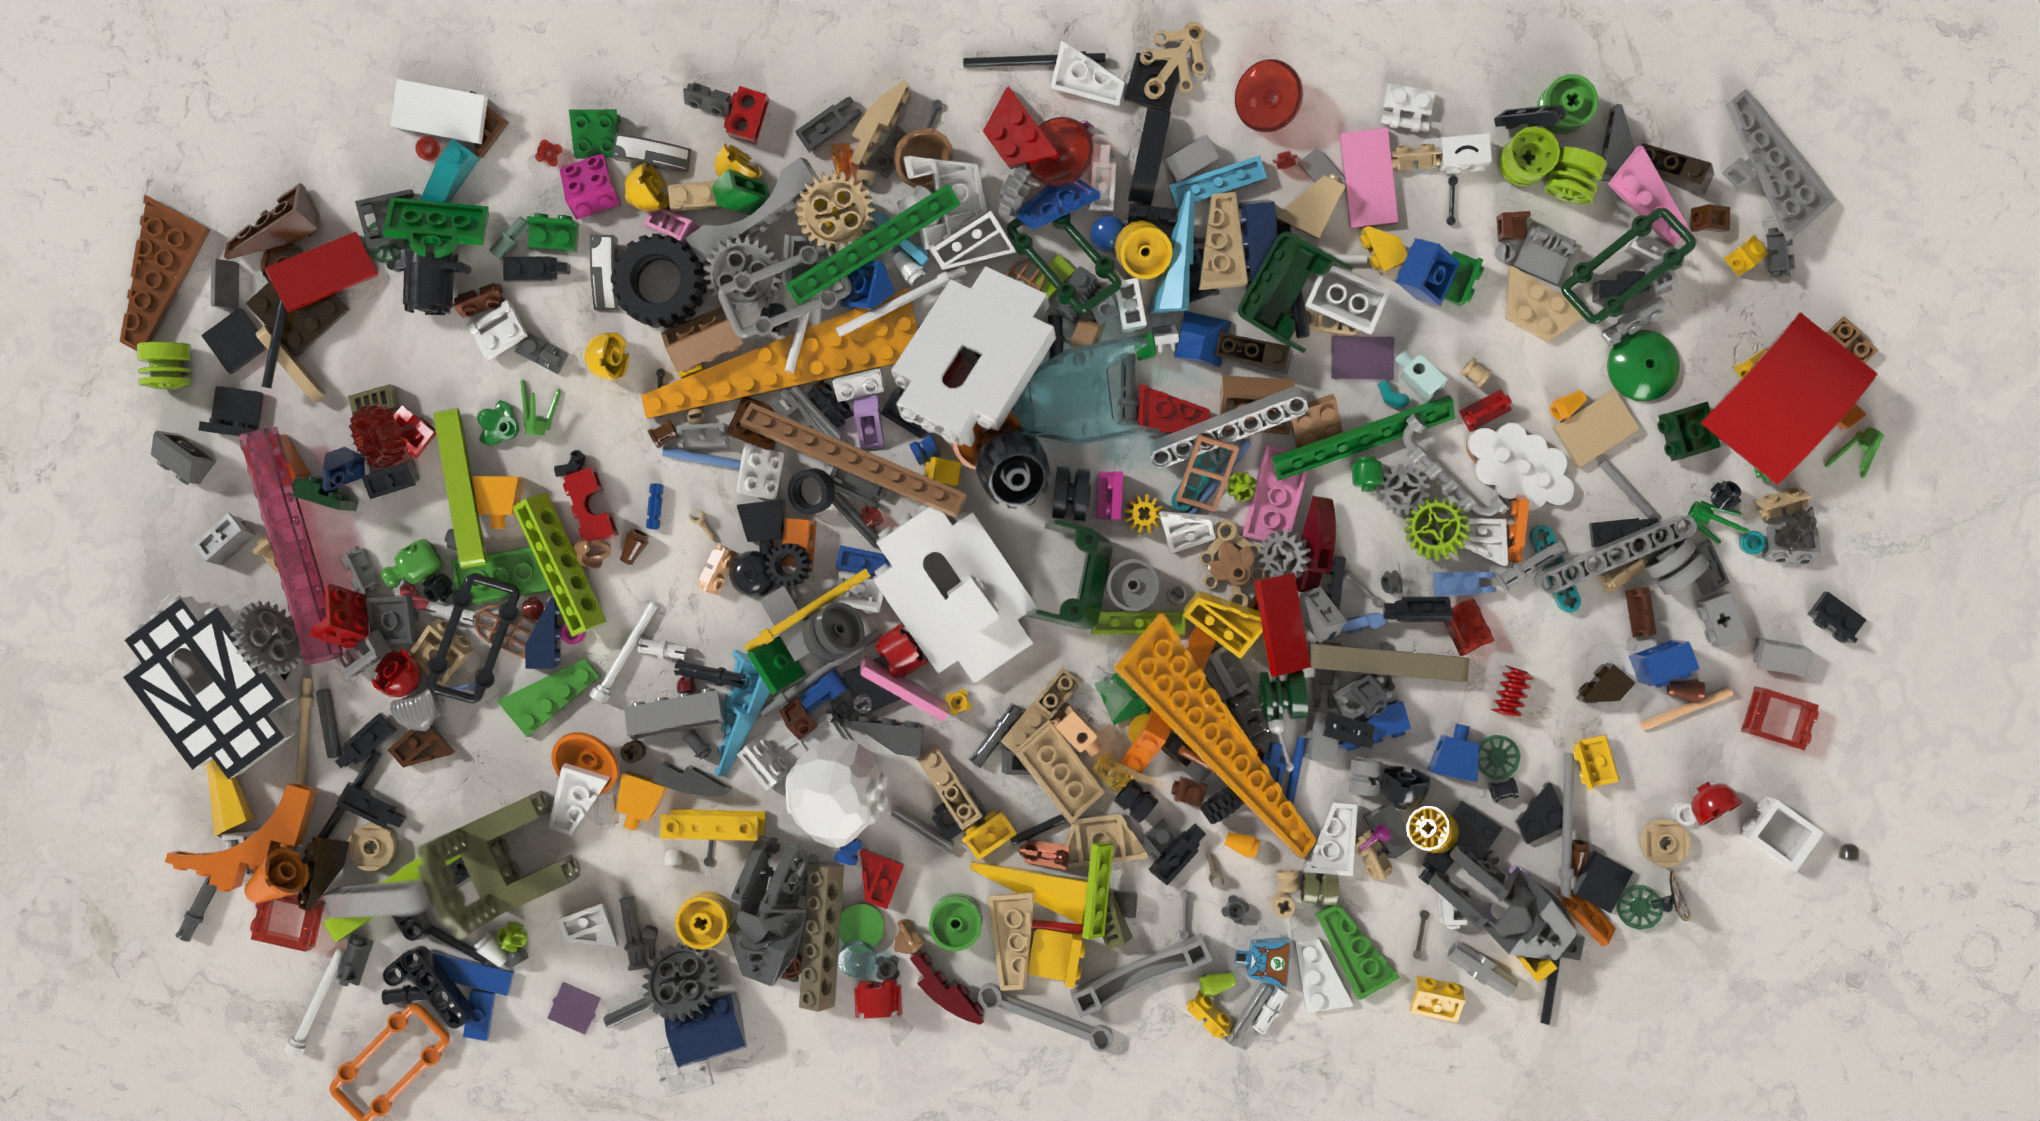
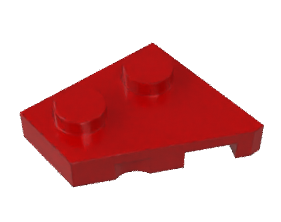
[860,848,904,910]

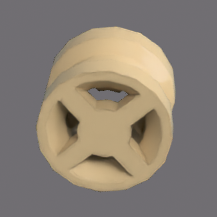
[1275,869,1301,892]

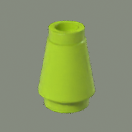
[1199,972,1236,997]

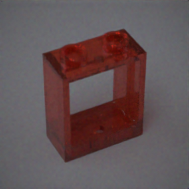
[1740,686,1819,751]
[250,894,325,952]

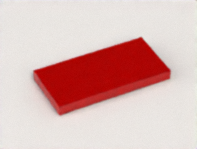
[265,232,378,313]
[1254,573,1311,677]

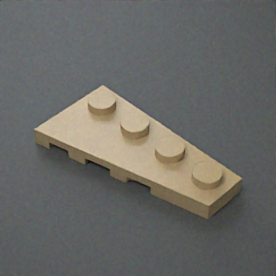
[1199,192,1248,290]
[988,891,1036,991]

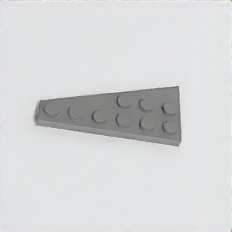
[1726,89,1836,241]

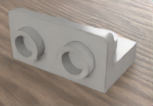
[1764,524,1821,565]

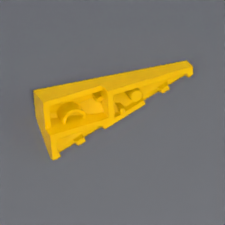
[207,759,254,837]
[970,861,1088,924]

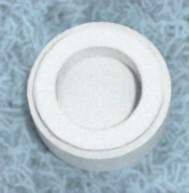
[1671,802,1697,826]

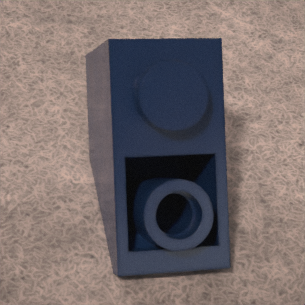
[322,447,365,491]

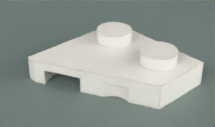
[1159,512,1216,554]
[1456,518,1508,566]
[557,902,619,948]

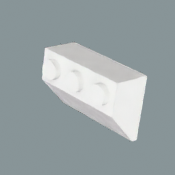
[1305,266,1391,335]

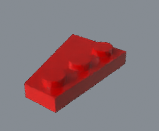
[1138,384,1210,433]

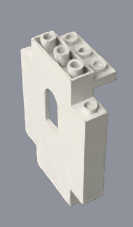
[891,266,1056,447]
[873,504,1037,683]

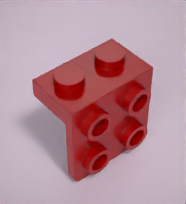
[310,584,369,648]

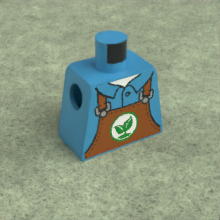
[1234,937,1291,987]

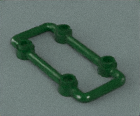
[1561,208,1696,324]
[1007,213,1122,313]

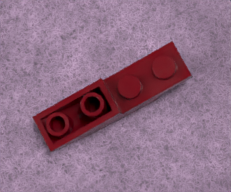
[1296,495,1336,592]
[910,949,985,1025]

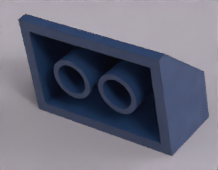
[664,993,747,1068]

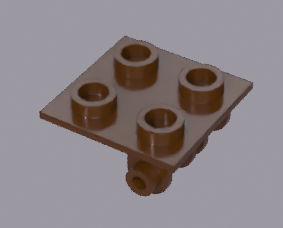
[725,397,776,450]

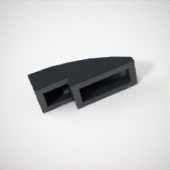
[1592,271,1651,302]

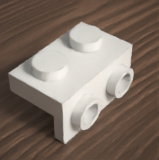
[833,367,884,402]
[833,570,884,614]

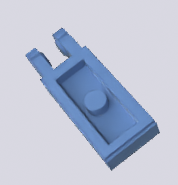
[1433,571,1496,597]
[1328,612,1386,640]

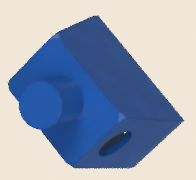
[1428,723,1479,782]

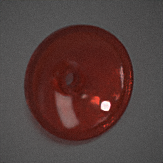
[1235,59,1303,133]
[1025,117,1094,187]

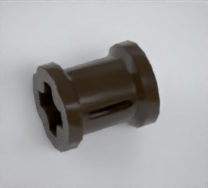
[620,740,647,763]

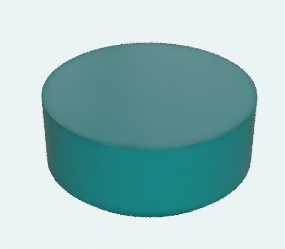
[1739,531,1766,555]

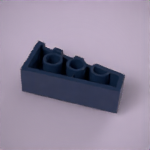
[1239,199,1277,291]

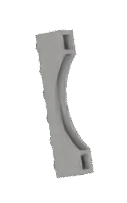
[686,157,820,264]
[1070,933,1213,1018]

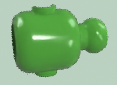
[380,539,443,588]

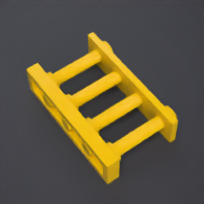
[660,809,766,841]

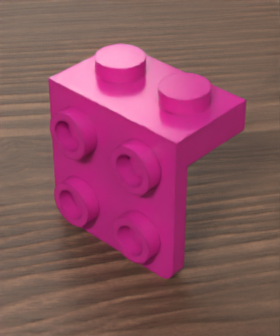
[560,154,621,220]

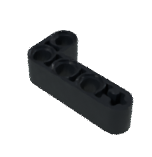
[1128,107,1171,206]
[391,859,472,941]
[383,946,474,1029]

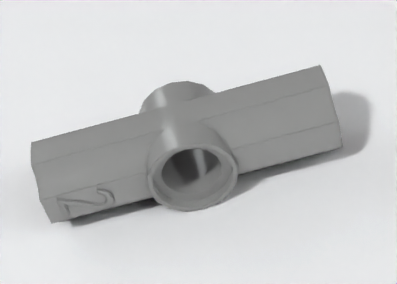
[1446,940,1519,997]

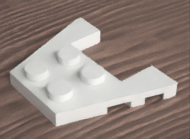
[904,156,987,250]

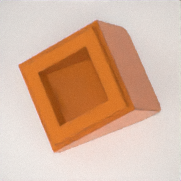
[1837,404,1867,430]

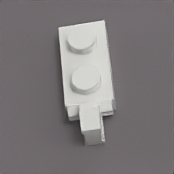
[1090,144,1116,212]

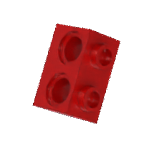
[724,86,770,145]

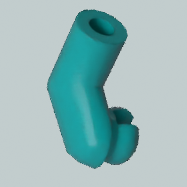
[1377,380,1410,409]

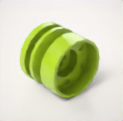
[1498,126,1560,187]
[1544,147,1607,205]
[137,342,193,390]

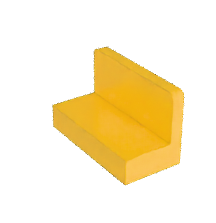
[1515,955,1557,983]

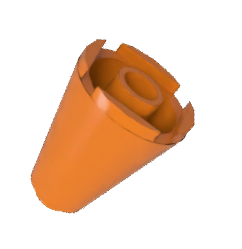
[244,848,309,903]

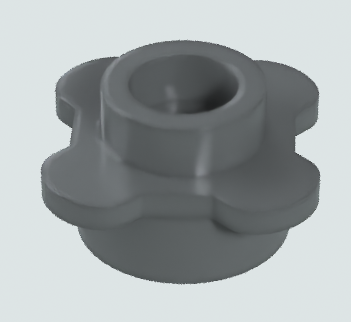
[1381,570,1402,594]
[1221,895,1250,924]
[876,955,900,980]

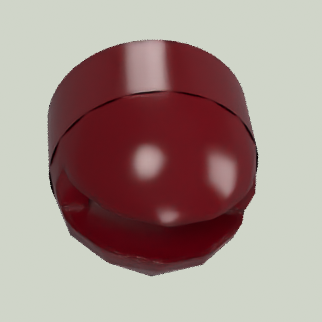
[677,677,696,694]

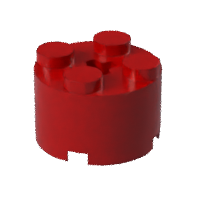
[875,623,929,678]
[854,979,903,1018]

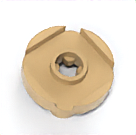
[1640,818,1691,867]
[347,823,397,871]

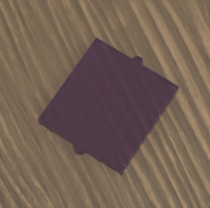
[547,982,601,1034]

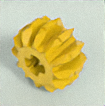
[1124,494,1163,534]

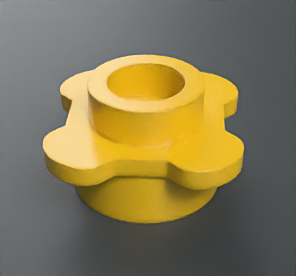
[945,688,972,715]

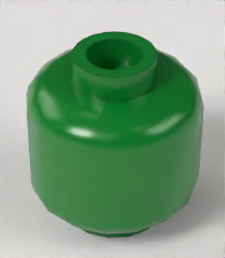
[1351,456,1384,492]

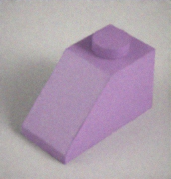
[854,393,884,449]

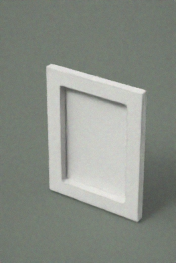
[772,713,851,778]

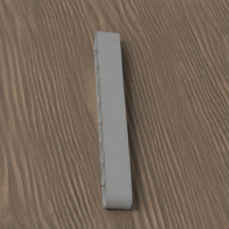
[322,880,432,918]

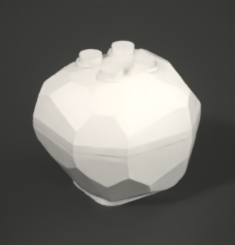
[786,739,888,848]

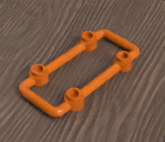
[329,1003,450,1121]

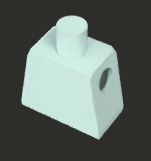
[1395,350,1448,404]

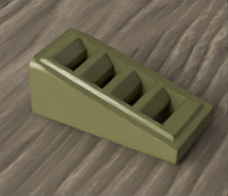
[348,384,400,419]
[1103,894,1133,949]

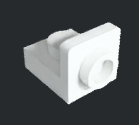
[1439,894,1468,929]

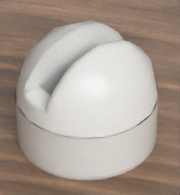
[664,849,683,865]

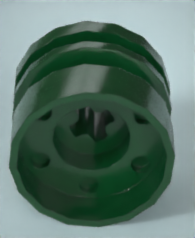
[1258,670,1308,722]

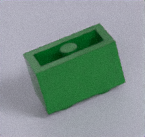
[712,169,770,216]

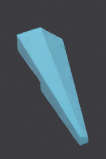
[1148,191,1194,314]
[715,650,770,777]

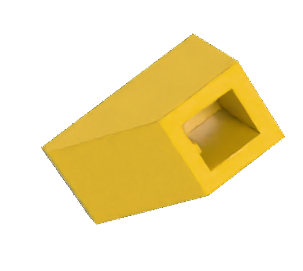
[1359,226,1408,275]
[924,457,962,487]

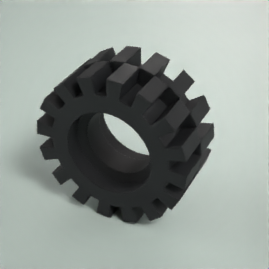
[766,543,813,586]
[1200,786,1244,825]

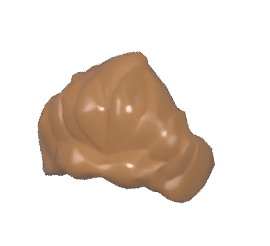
[574,539,612,569]
[894,919,924,954]

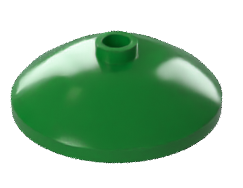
[1607,330,1680,402]

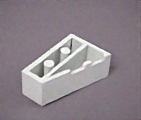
[930,211,1016,270]

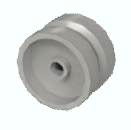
[1644,537,1710,595]
[1106,559,1160,611]

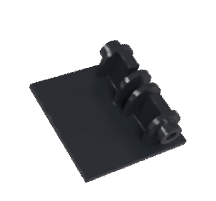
[1127,204,1177,253]
[1450,801,1503,860]

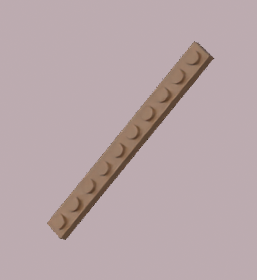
[740,403,967,518]

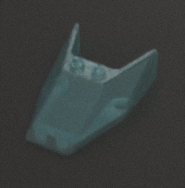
[1011,336,1160,444]

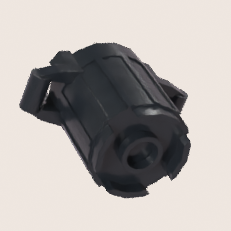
[386,249,472,315]

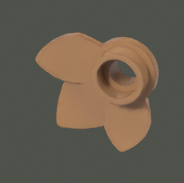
[1207,542,1255,586]

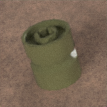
[1300,872,1339,906]

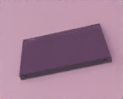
[1331,335,1394,380]

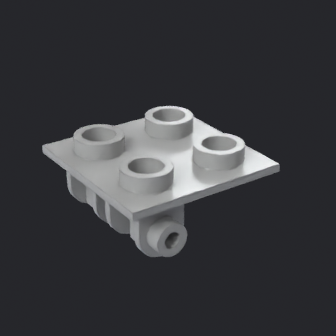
[1513,222,1577,285]

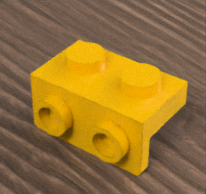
[1573,734,1620,790]
[962,809,1017,861]

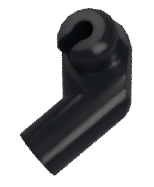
[554,450,586,477]

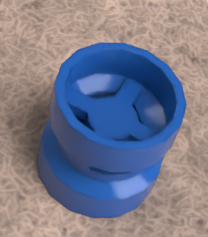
[909,434,941,465]
[834,838,863,866]

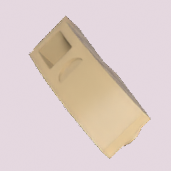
[850,81,911,170]
[1001,668,1081,753]
[917,745,982,830]

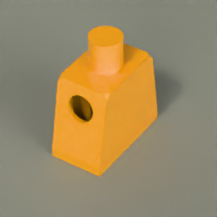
[472,476,524,529]
[616,770,668,831]

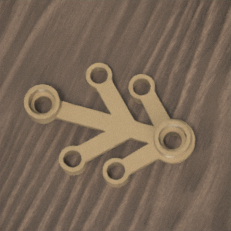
[1140,22,1207,99]
[1199,519,1265,607]

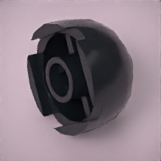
[729,550,776,597]
[1381,766,1430,809]

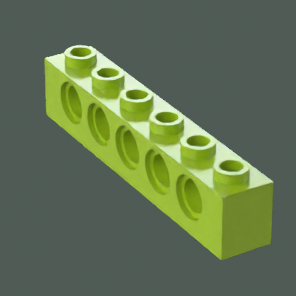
[512,493,607,637]

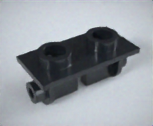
[807,380,854,428]

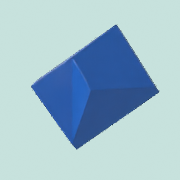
[840,261,896,309]
[1174,311,1231,368]

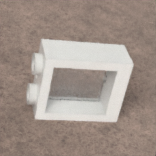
[1740,796,1824,872]

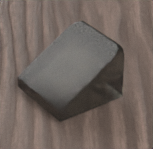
[1113,890,1138,918]

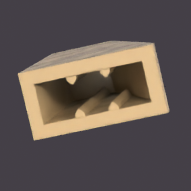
[1276,174,1346,239]

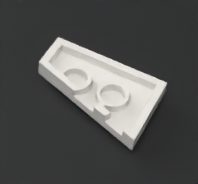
[1050,40,1125,106]
[548,763,610,836]
[1304,802,1358,876]
[1294,937,1354,1013]

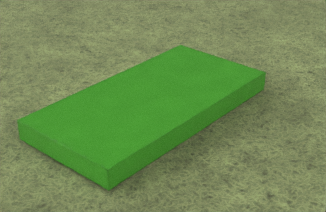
[450,547,551,604]

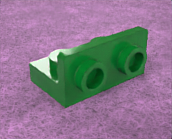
[526,213,579,252]
[1444,251,1484,306]

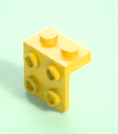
[1028,929,1086,988]

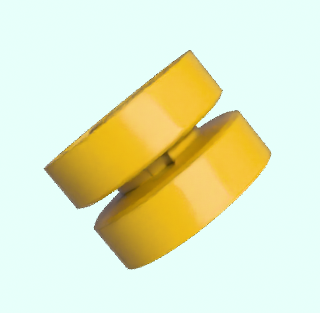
[1407,806,1459,854]

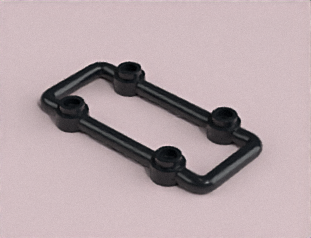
[427,573,520,703]

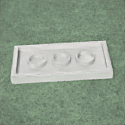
[391,79,488,144]

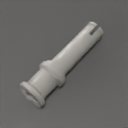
[1494,540,1567,593]

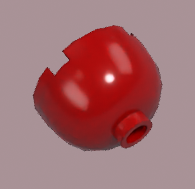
[372,649,422,697]
[1691,782,1743,826]

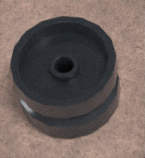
[1052,466,1091,521]

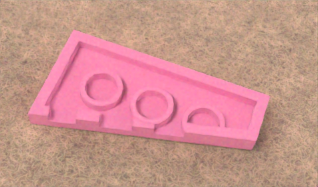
[1608,146,1689,246]

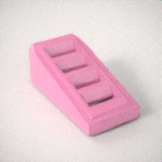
[644,208,699,247]

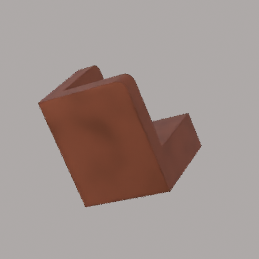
[1496,211,1531,241]

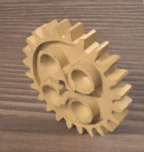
[795,170,875,250]

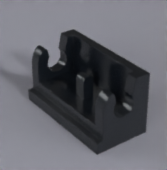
[361,459,420,499]

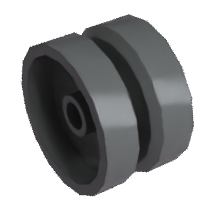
[802,602,865,662]

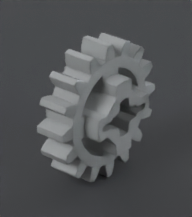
[998,167,1031,218]
[1377,463,1430,515]
[1259,529,1311,579]

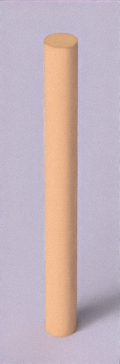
[1640,687,1733,731]

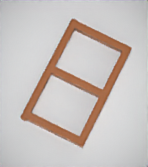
[1175,434,1240,512]

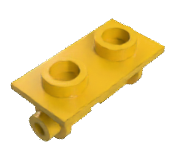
[1185,990,1233,1039]

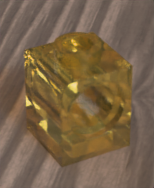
[1092,752,1134,794]

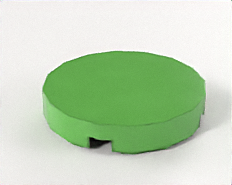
[840,902,885,951]

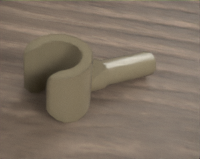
[1206,853,1225,888]

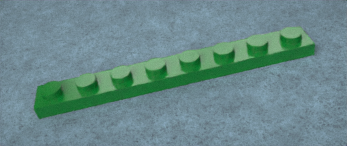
[785,183,961,305]
[1271,395,1455,481]

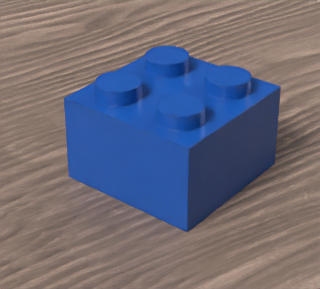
[1396,238,1460,306]
[1629,640,1700,688]

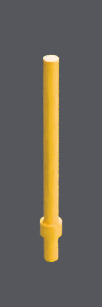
[744,568,870,653]

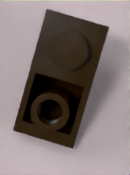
[1576,663,1635,703]

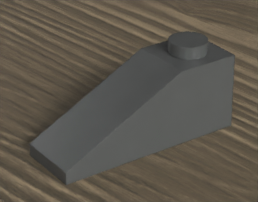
[1601,104,1635,182]

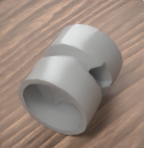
[1348,759,1382,796]

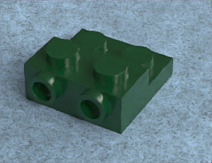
[1657,401,1721,461]
[292,475,359,511]

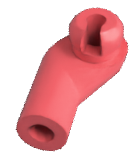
[400,583,430,611]

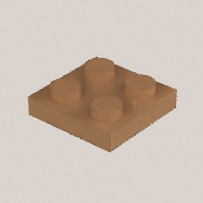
[1290,394,1343,448]

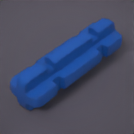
[646,483,664,530]

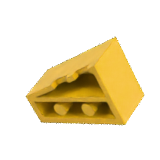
[1183,590,1263,659]

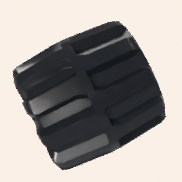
[974,423,1051,509]

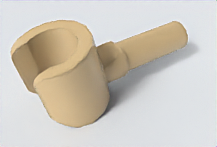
[689,509,715,540]

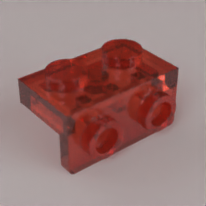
[1444,598,1494,656]

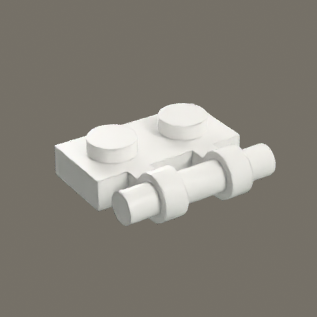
[1381,83,1436,133]

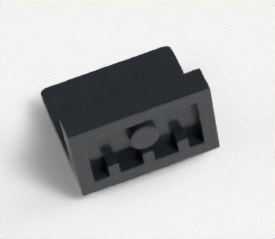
[198,386,264,439]

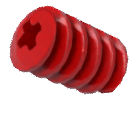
[1491,665,1534,718]

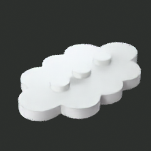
[1468,423,1574,510]

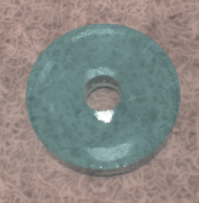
[838,940,877,978]

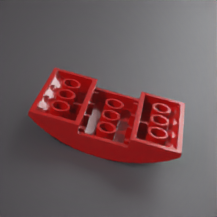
[1700,312,1878,485]

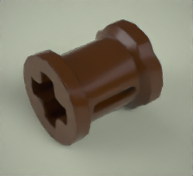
[648,419,679,448]

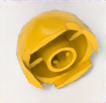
[714,143,763,179]
[624,163,669,212]
[584,332,629,380]

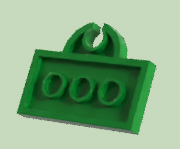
[383,197,489,258]

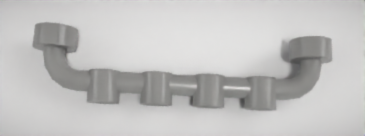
[1402,413,1511,517]

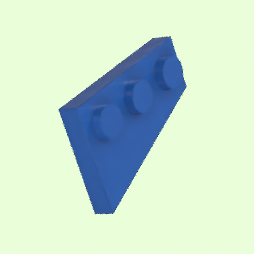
[1016,170,1100,230]

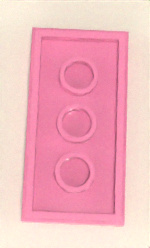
[1339,128,1399,229]
[1241,444,1309,545]
[860,655,948,721]

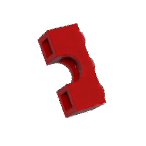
[563,467,619,541]

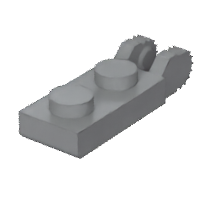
[769,389,823,455]

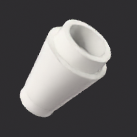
[893,251,926,286]
[474,932,508,967]

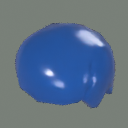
[1091,215,1125,252]

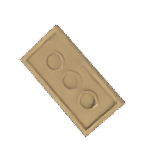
[1013,720,1106,824]

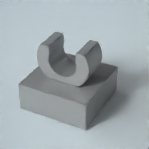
[1722,157,1757,190]
[1151,324,1179,353]

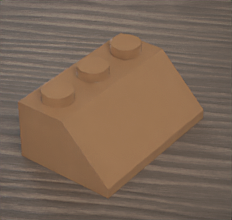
[661,306,743,373]
[1219,375,1295,434]

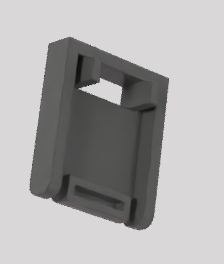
[355,189,416,249]
[830,442,887,508]

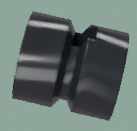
[1114,778,1159,823]

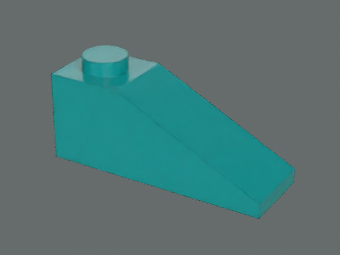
[420,139,480,203]

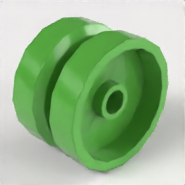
[1537,74,1598,134]
[929,893,983,951]

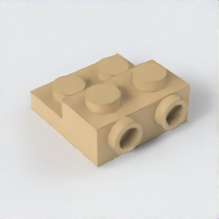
[409,619,474,686]

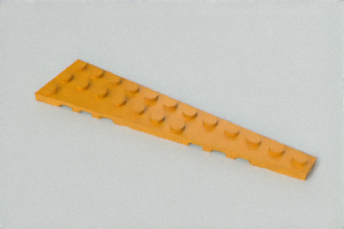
[641,288,918,419]
[1113,614,1317,859]

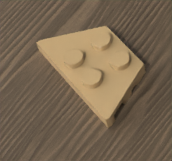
[1505,266,1592,342]
[1058,813,1148,870]

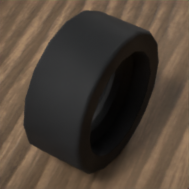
[787,468,836,515]

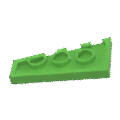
[497,658,601,737]
[1315,903,1401,1000]

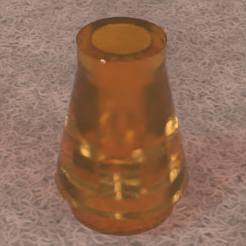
[830,143,853,178]

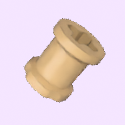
[1460,357,1492,388]
[1271,892,1295,918]

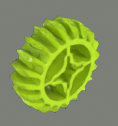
[1404,497,1471,561]

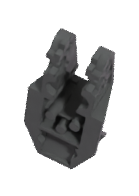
[727,836,809,986]
[1429,844,1578,960]

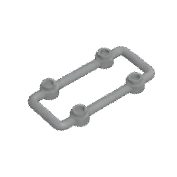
[718,245,852,338]

